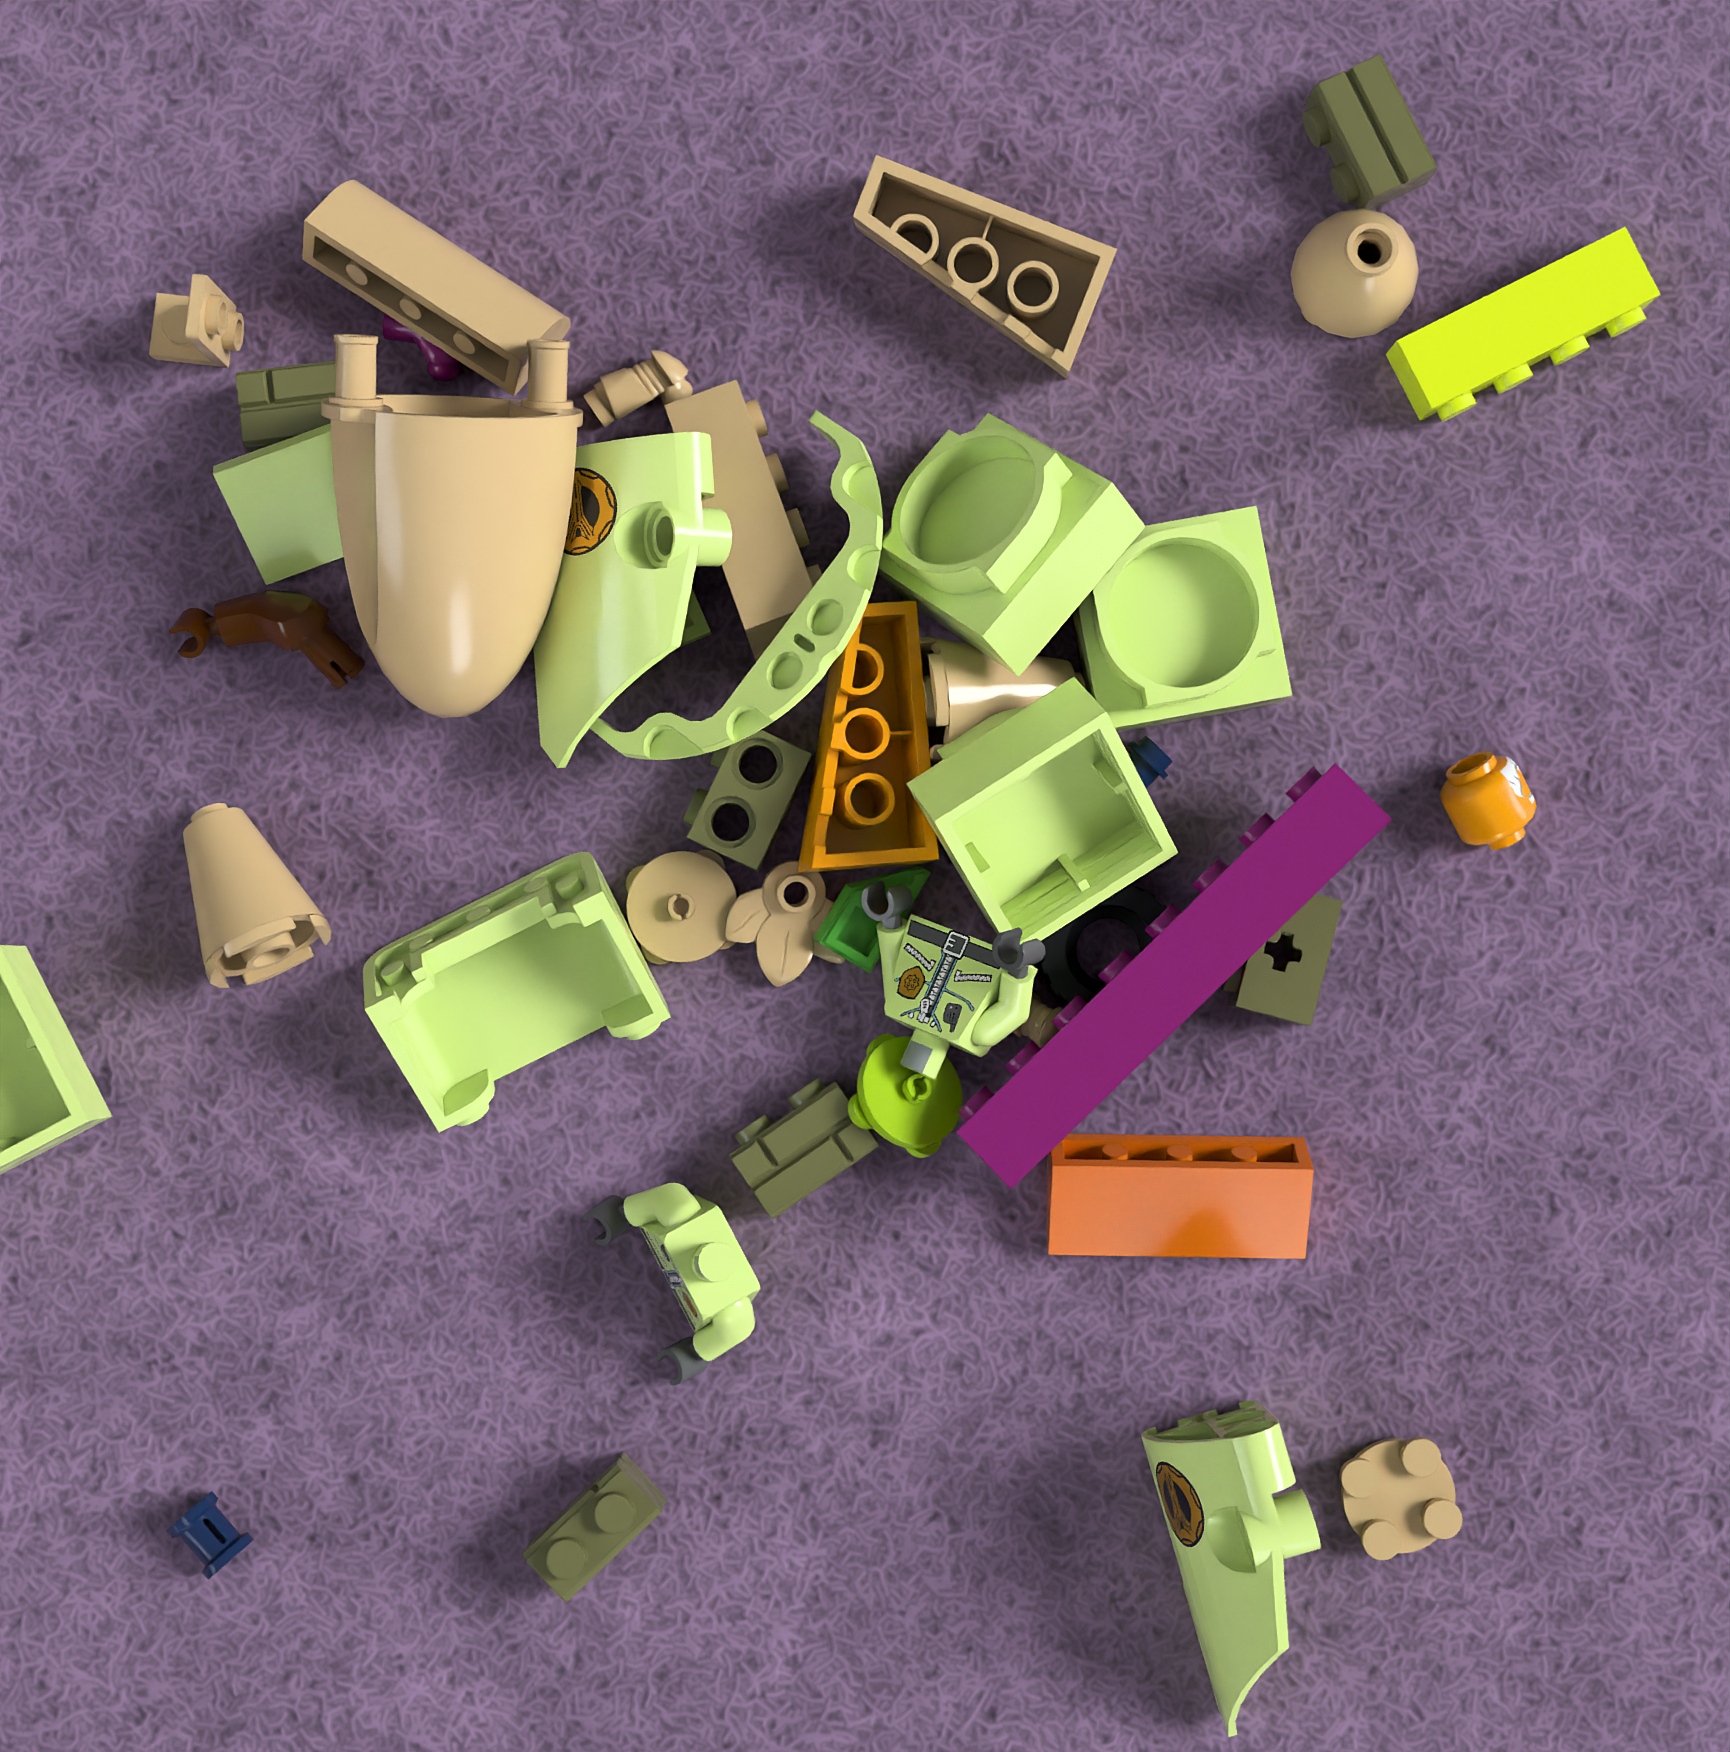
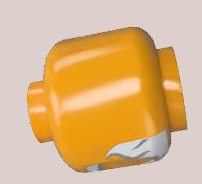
[1439,751,1537,850]

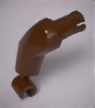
[169,589,366,690]

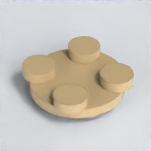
[626,850,737,965]
[1339,1436,1463,1560]

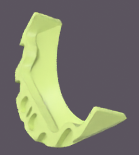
[590,410,883,760]

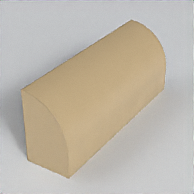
[302,180,571,396]

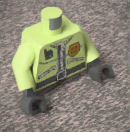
[861,881,1045,1080]
[583,1183,761,1386]

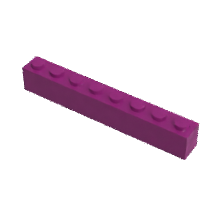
[956,763,1392,1189]

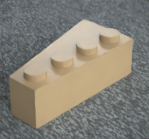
[853,155,1117,379]
[664,379,822,662]

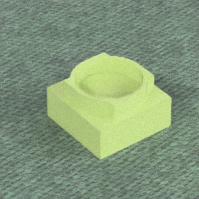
[877,413,1145,677]
[1072,506,1292,733]
[906,677,1178,945]
[0,945,112,1175]

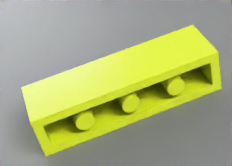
[1386,226,1661,422]

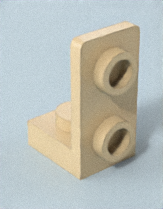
[149,274,244,368]

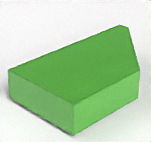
[813,866,931,974]

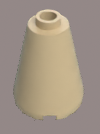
[919,637,1086,765]
[183,803,331,988]

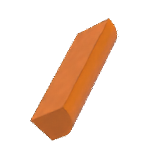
[1047,1133,1314,1259]

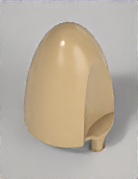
[321,334,583,718]

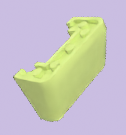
[363,852,671,1133]

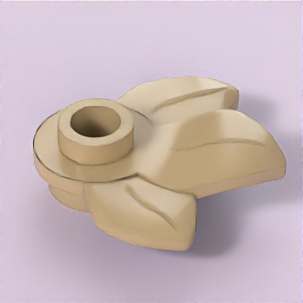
[725,860,845,987]

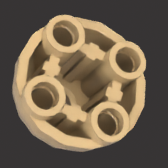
[1290,208,1419,338]

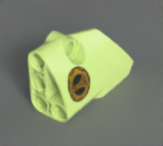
[533,432,732,768]
[1141,1400,1321,1737]

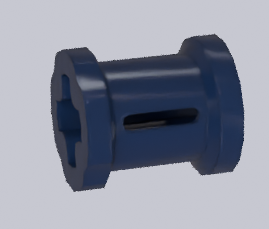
[166,1491,254,1580]

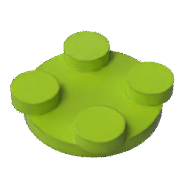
[848,1034,963,1158]

